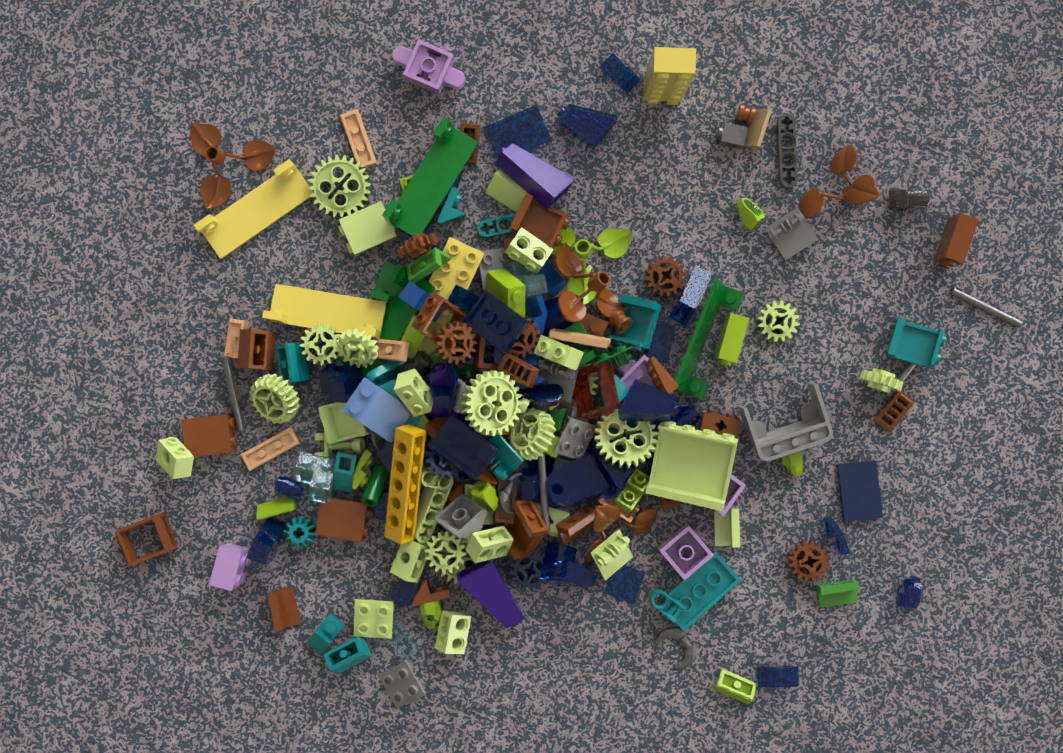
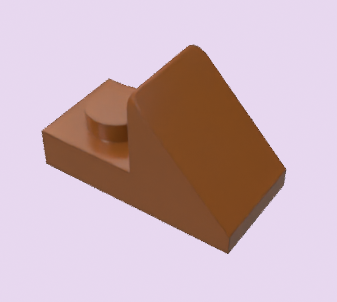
[412,577,452,607]

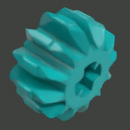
[283,516,316,549]

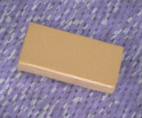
[744,109,771,150]

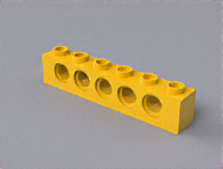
[384,424,426,544]

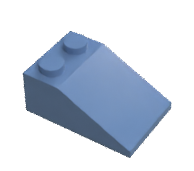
[342,377,411,443]

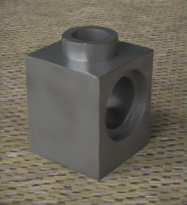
[717,122,748,150]

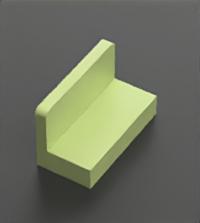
[714,507,740,548]

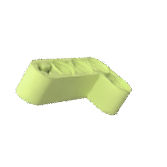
[415,463,453,543]

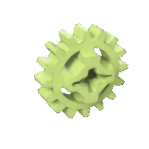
[757,300,800,342]
[300,323,340,366]
[336,328,379,368]
[859,368,903,393]
[425,531,468,574]

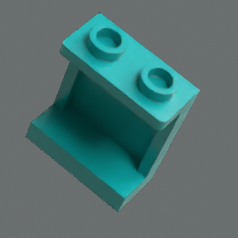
[608,294,662,351]
[886,317,946,369]

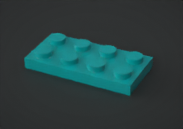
[658,551,741,631]

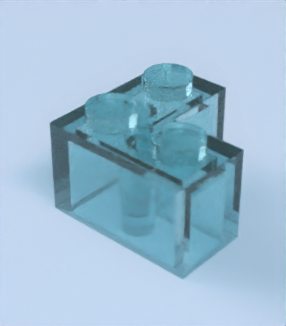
[504,261,548,299]
[295,452,336,504]

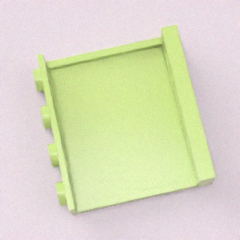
[646,421,739,511]

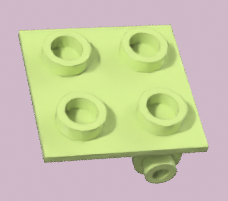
[590,529,633,581]
[354,599,395,639]

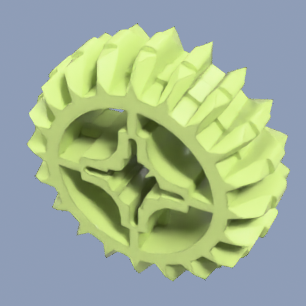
[249,373,300,424]
[508,408,556,461]

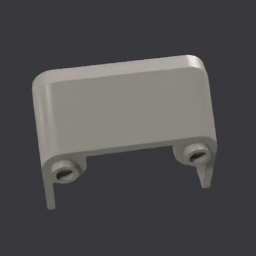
[738,382,833,461]

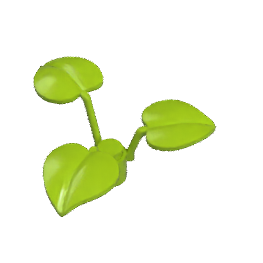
[551,227,632,305]

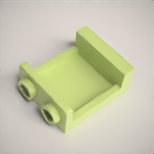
[338,201,398,257]
[318,399,372,444]

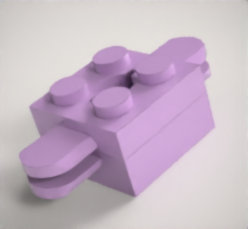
[393,39,465,95]
[613,355,674,412]

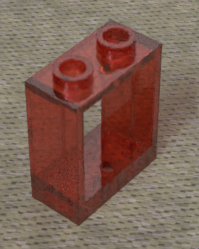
[573,362,620,420]

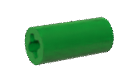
[361,465,390,507]

